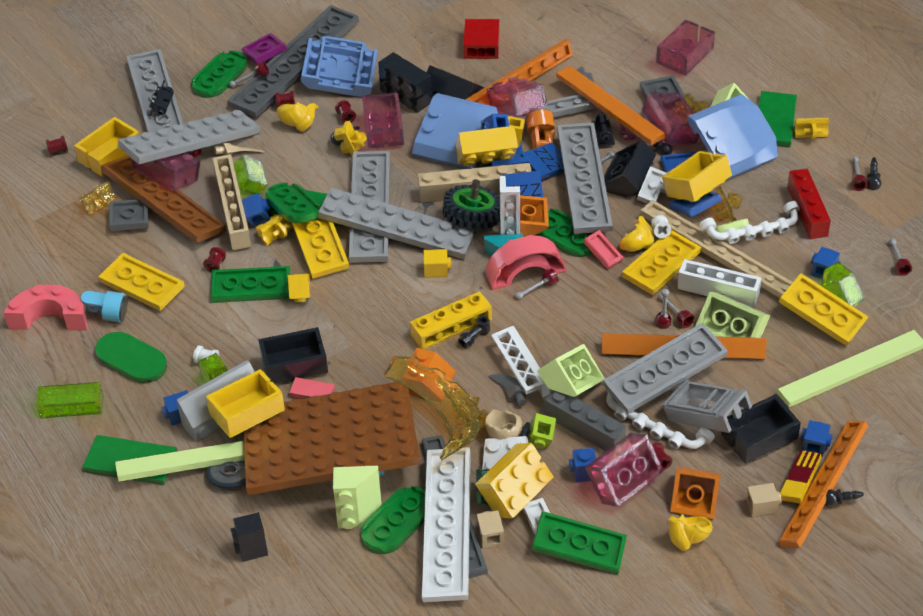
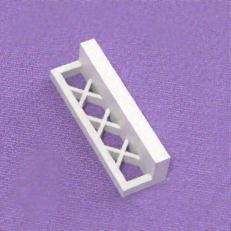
[500,176,520,235]
[492,326,550,397]

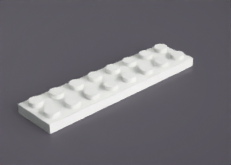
[422,447,471,602]

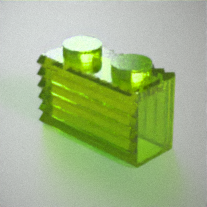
[234,155,268,195]

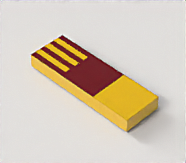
[780,450,822,504]

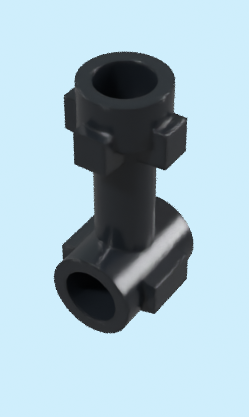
[458,316,490,348]

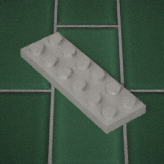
[602,323,728,414]

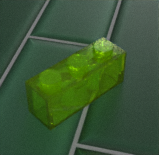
[36,382,104,419]

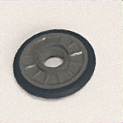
[206,461,246,489]

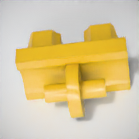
[794,117,829,139]
[334,121,367,158]
[256,214,293,245]

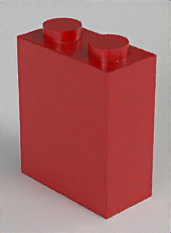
[463,19,500,59]

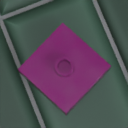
[242,33,287,64]

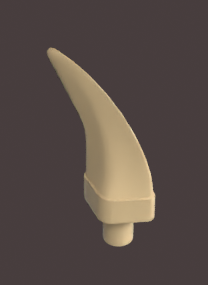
[213,143,264,156]

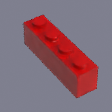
[787,168,831,239]

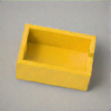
[74,117,140,177]
[455,126,518,166]
[662,151,732,202]
[206,369,285,438]
[475,443,553,518]

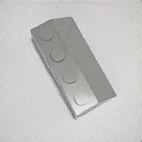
[177,360,255,442]

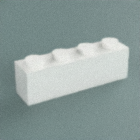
[677,259,762,308]

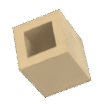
[746,483,782,517]
[477,510,504,548]

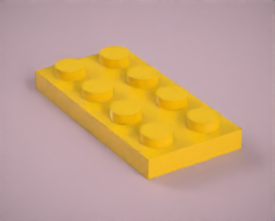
[291,217,350,279]
[622,230,701,295]
[98,253,185,311]
[779,273,868,346]

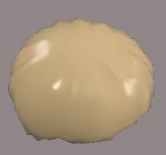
[485,409,522,440]

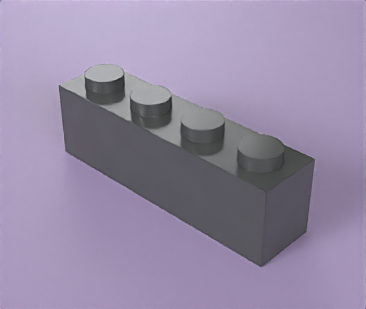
[544,391,626,455]

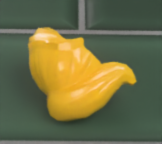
[276,102,318,132]
[619,216,654,252]
[668,514,713,551]

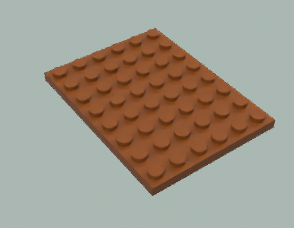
[244,381,421,495]

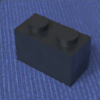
[230,512,268,562]

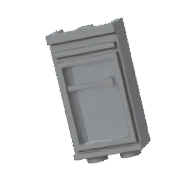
[662,379,752,433]

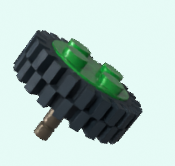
[442,179,500,231]

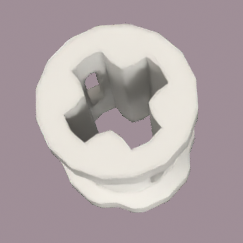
[651,215,671,238]
[193,345,220,368]

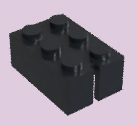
[378,52,432,113]
[258,327,328,384]
[721,394,801,463]

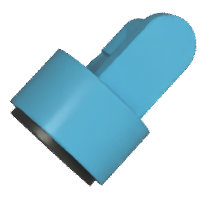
[81,291,128,323]

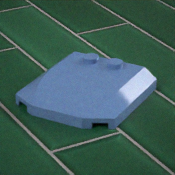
[301,36,378,97]
[412,93,498,169]
[686,94,778,181]

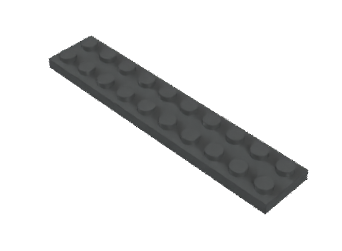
[227,5,359,118]

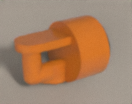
[526,109,555,149]

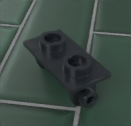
[149,80,174,116]
[591,112,615,147]

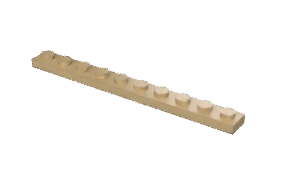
[641,200,793,298]

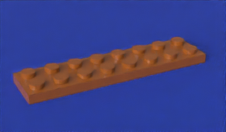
[101,156,226,243]

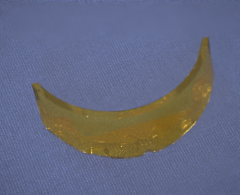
[384,356,481,461]

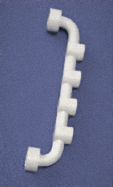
[699,201,800,244]
[606,389,715,449]

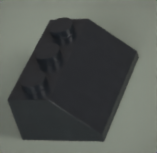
[427,65,485,100]
[604,140,656,197]

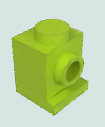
[528,413,556,449]

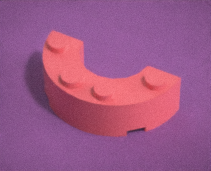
[485,235,566,290]
[4,285,88,330]

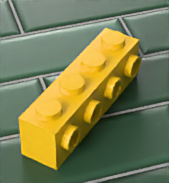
[410,291,492,350]

